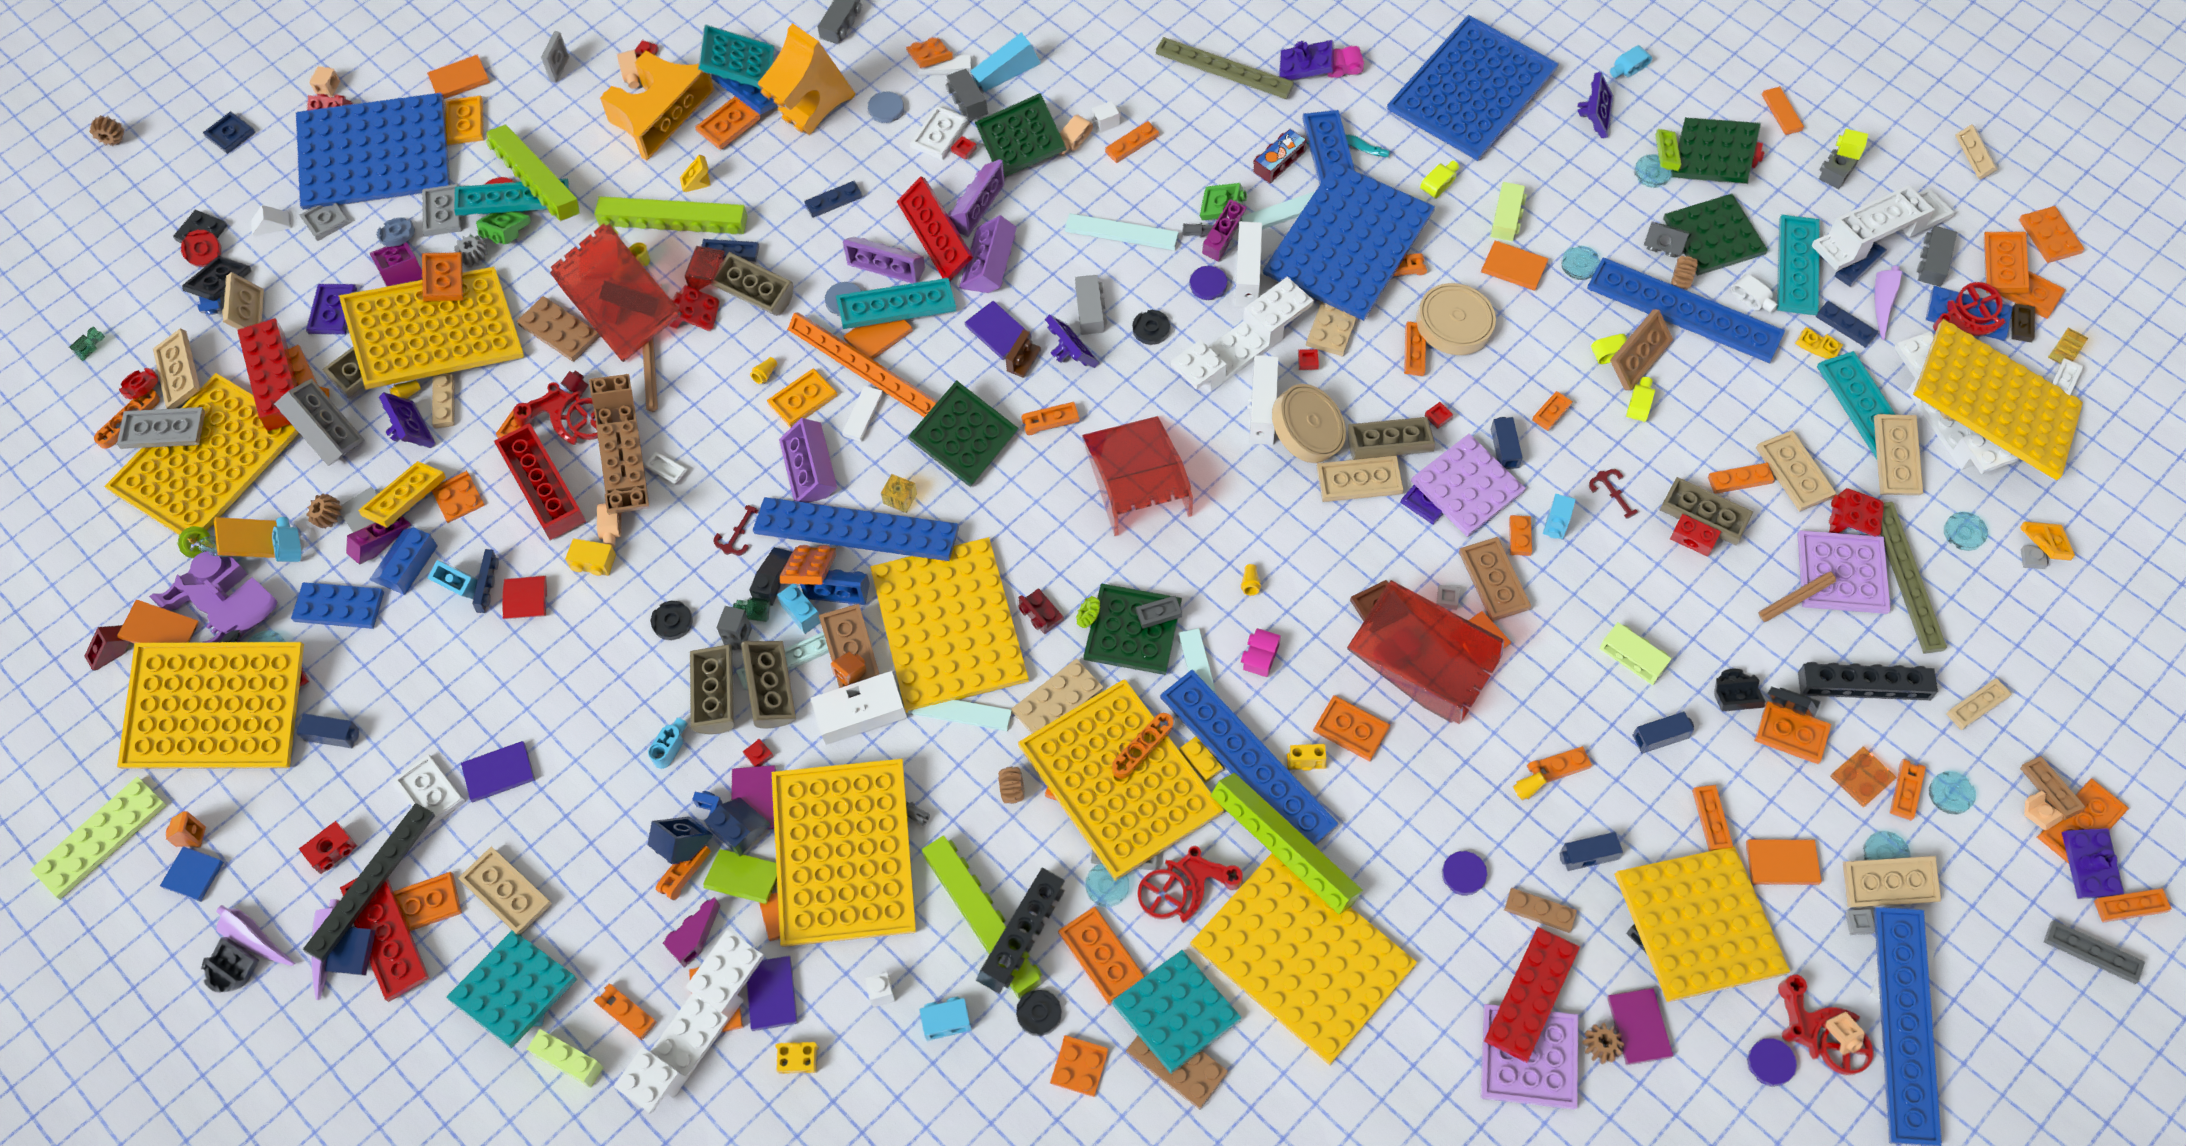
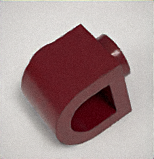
[560,370,589,394]

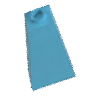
[970,32,1041,92]

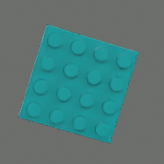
[698,24,774,89]
[446,930,577,1049]
[1112,950,1242,1074]

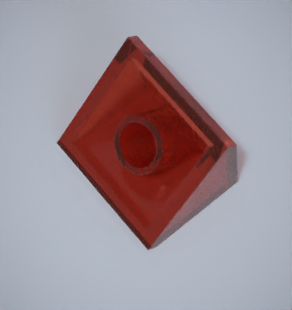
[684,246,725,290]

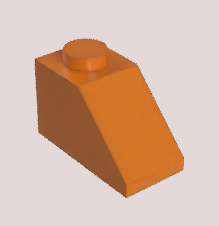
[830,651,867,686]
[166,811,206,847]

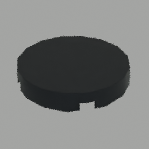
[1132,310,1171,345]
[650,600,693,641]
[1016,990,1062,1036]

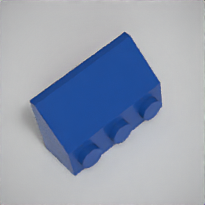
[369,527,438,595]
[800,569,870,605]

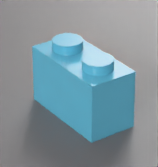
[1543,493,1576,539]
[427,560,478,599]
[777,584,821,634]
[919,997,972,1041]

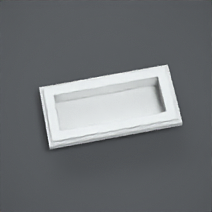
[644,452,688,484]

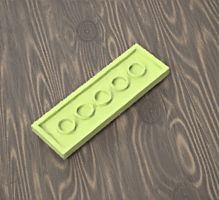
[30,777,167,899]

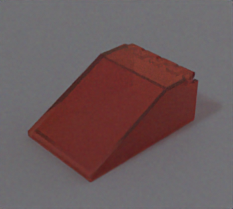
[550,223,683,363]
[1082,416,1193,536]
[1347,580,1504,724]

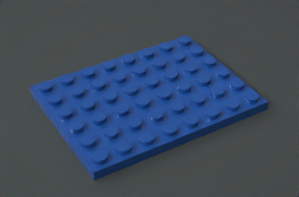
[1387,14,1559,161]
[296,93,450,210]
[1263,162,1435,321]

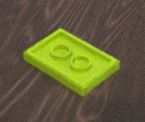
[703,849,777,904]

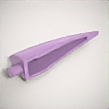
[1875,266,1902,340]
[311,899,340,1000]
[216,905,296,966]

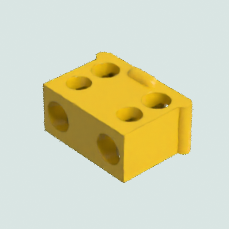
[1287,744,1327,771]
[775,1042,819,1074]

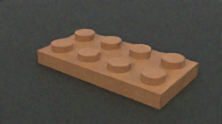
[517,296,600,362]
[1610,310,1673,391]
[1459,537,1531,621]
[819,604,880,688]
[1126,1035,1228,1110]

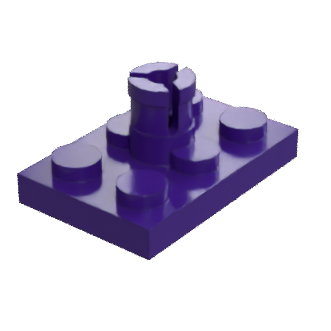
[1279,40,1334,80]
[1577,72,1613,139]
[1044,314,1100,368]
[379,392,436,448]
[2062,829,2124,899]

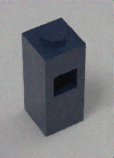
[1490,417,1523,469]
[1632,711,1694,754]
[296,713,359,748]
[1559,832,1623,871]

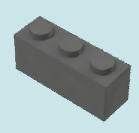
[817,0,862,45]
[945,69,988,121]
[1916,226,1957,287]

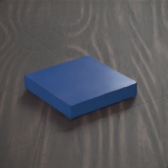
[160,846,224,902]

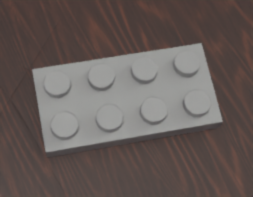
[117,407,205,449]

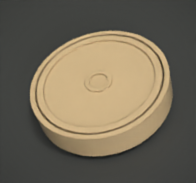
[1416,283,1496,355]
[1272,384,1346,463]

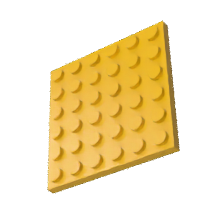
[1614,846,1790,1003]

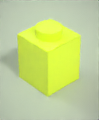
[1835,128,1868,160]

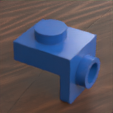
[197,296,223,316]
[692,791,723,815]

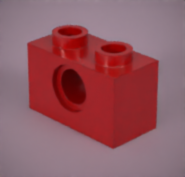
[1670,514,1721,557]
[299,821,357,874]

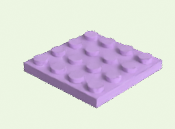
[1411,434,1526,537]
[1797,530,1890,614]
[1481,1004,1578,1110]

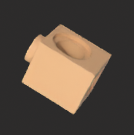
[309,66,340,97]

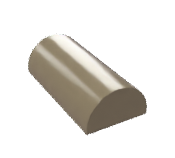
[709,252,794,316]
[322,347,364,398]
[1348,417,1435,460]
[1660,477,1753,546]
[741,641,796,729]
[690,644,734,734]

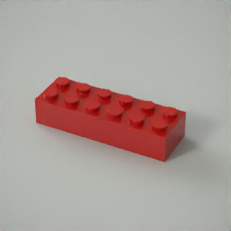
[237,318,298,431]
[494,423,586,540]

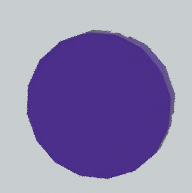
[1189,266,1227,300]
[1442,851,1487,896]
[1747,1038,1797,1086]

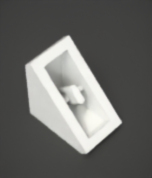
[251,205,291,236]

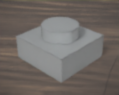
[2021,546,2048,569]
[1436,585,1460,610]
[1845,909,1875,935]

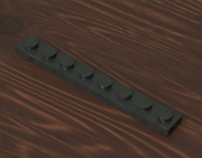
[303,803,435,962]

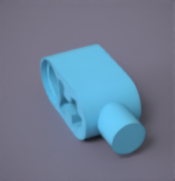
[1610,45,1652,78]
[272,517,301,562]
[648,717,688,769]

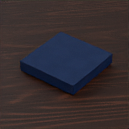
[202,111,255,154]
[324,927,376,976]

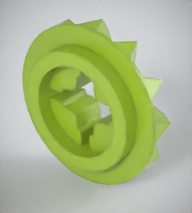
[177,526,212,558]
[1076,596,1100,628]

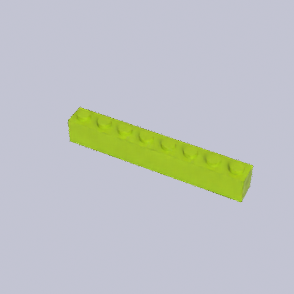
[486,124,580,222]
[594,196,748,234]
[1210,773,1363,915]
[921,835,1042,999]

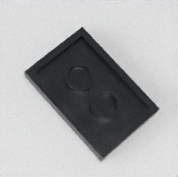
[182,256,251,301]

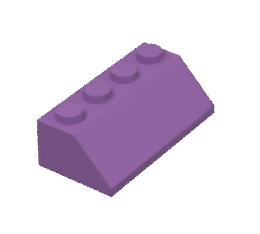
[948,160,1005,237]
[959,215,1017,293]
[843,237,925,283]
[779,418,837,503]

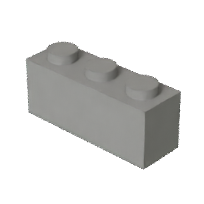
[1075,275,1107,335]

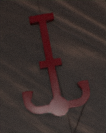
[1589,469,1638,519]
[713,505,759,556]

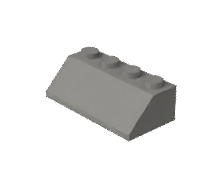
[274,378,365,466]

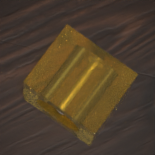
[2048,327,2088,364]
[881,474,917,513]

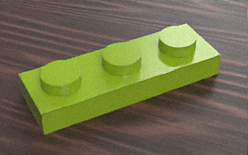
[1655,129,1681,171]

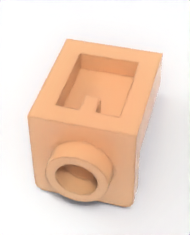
[2024,791,2063,831]
[1825,1012,1865,1055]

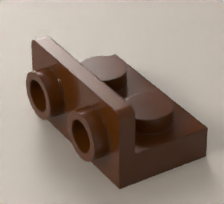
[1005,329,1041,378]

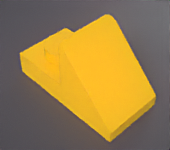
[679,154,711,192]

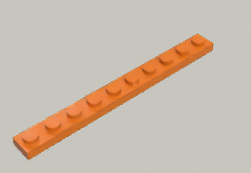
[787,312,938,417]

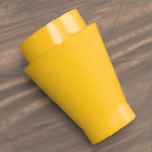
[750,357,778,384]
[389,379,421,399]
[1241,564,1261,596]
[1513,772,1547,801]

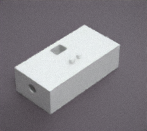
[1235,222,1264,307]
[1247,355,1278,445]
[810,671,907,745]

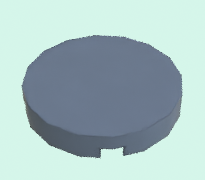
[868,91,904,123]
[376,217,415,247]
[825,282,861,316]

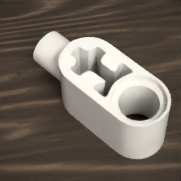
[1731,274,1778,314]

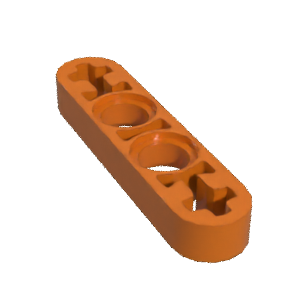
[94,389,160,449]
[1112,713,1174,779]

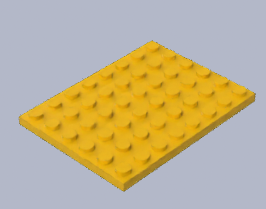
[339,266,524,390]
[1913,319,2083,481]
[104,373,299,545]
[870,537,1029,713]
[117,642,304,769]
[1018,679,1224,881]
[772,759,916,947]
[1190,853,1417,1065]

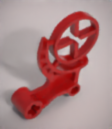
[1933,282,2005,336]
[513,382,598,445]
[1138,846,1243,924]
[1778,974,1873,1075]

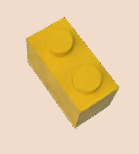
[565,538,616,576]

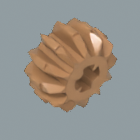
[90,115,125,146]
[1671,256,1698,289]
[306,494,342,529]
[998,766,1025,804]
[1582,1023,1624,1064]

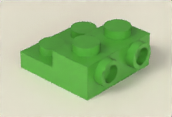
[1199,183,1247,220]
[476,211,531,245]

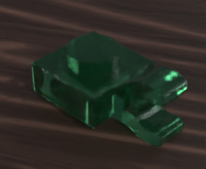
[69,326,105,361]
[733,597,770,622]

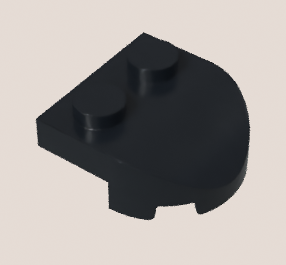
[1714,669,1766,712]
[1767,686,1821,717]
[201,937,259,992]

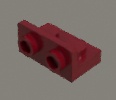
[1018,588,1064,635]

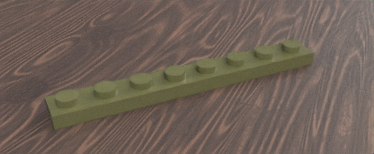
[1156,37,1294,99]
[1880,501,1947,654]

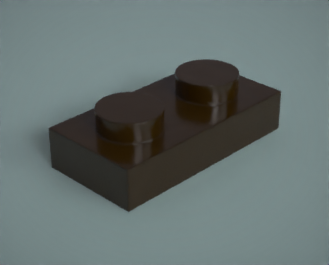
[2011,303,2035,343]

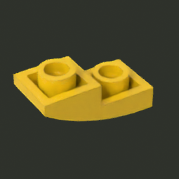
[1795,326,1843,359]

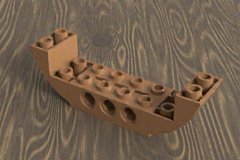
[589,374,650,515]

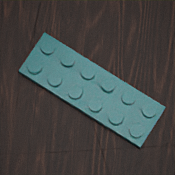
[454,178,569,216]
[1777,214,1820,316]
[836,278,956,329]
[1817,351,1896,459]

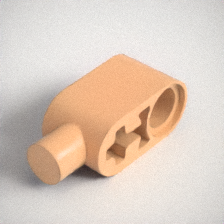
[617,50,640,89]
[1059,114,1093,155]
[597,503,621,548]

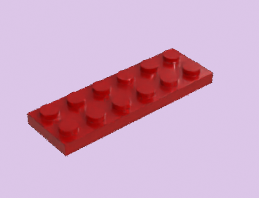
[896,176,974,282]
[340,877,430,1002]
[1484,927,1580,1063]

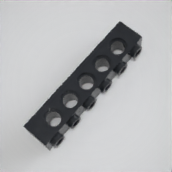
[1798,662,1938,701]
[976,867,1065,994]

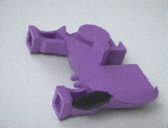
[149,550,278,643]

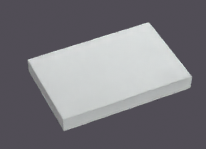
[910,106,968,160]
[393,754,465,828]

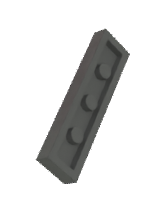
[2044,920,2145,984]

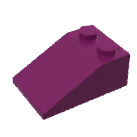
[369,242,422,287]

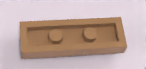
[2021,756,2085,820]
[1504,888,1577,933]

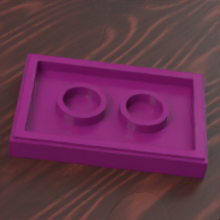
[731,765,776,829]
[1607,988,1673,1065]

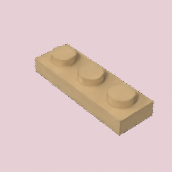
[1955,124,1998,180]
[432,373,454,428]
[1946,678,2012,730]

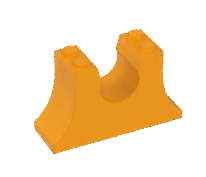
[757,23,856,135]
[600,51,714,161]

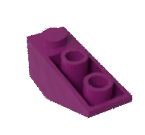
[1202,199,1247,262]
[346,516,411,565]
[663,897,720,968]

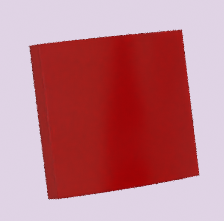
[502,576,547,619]

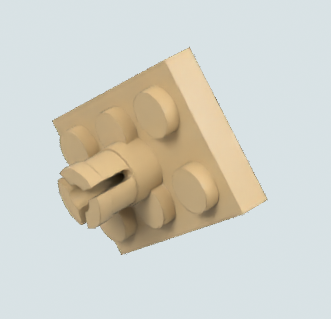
[222,272,264,329]

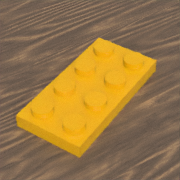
[358,461,446,528]

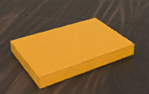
[445,95,484,145]
[767,368,838,428]
[214,517,277,558]

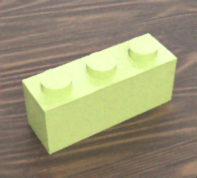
[1490,182,1527,241]
[1599,622,1672,685]
[527,1029,604,1088]

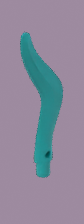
[1307,134,1390,158]

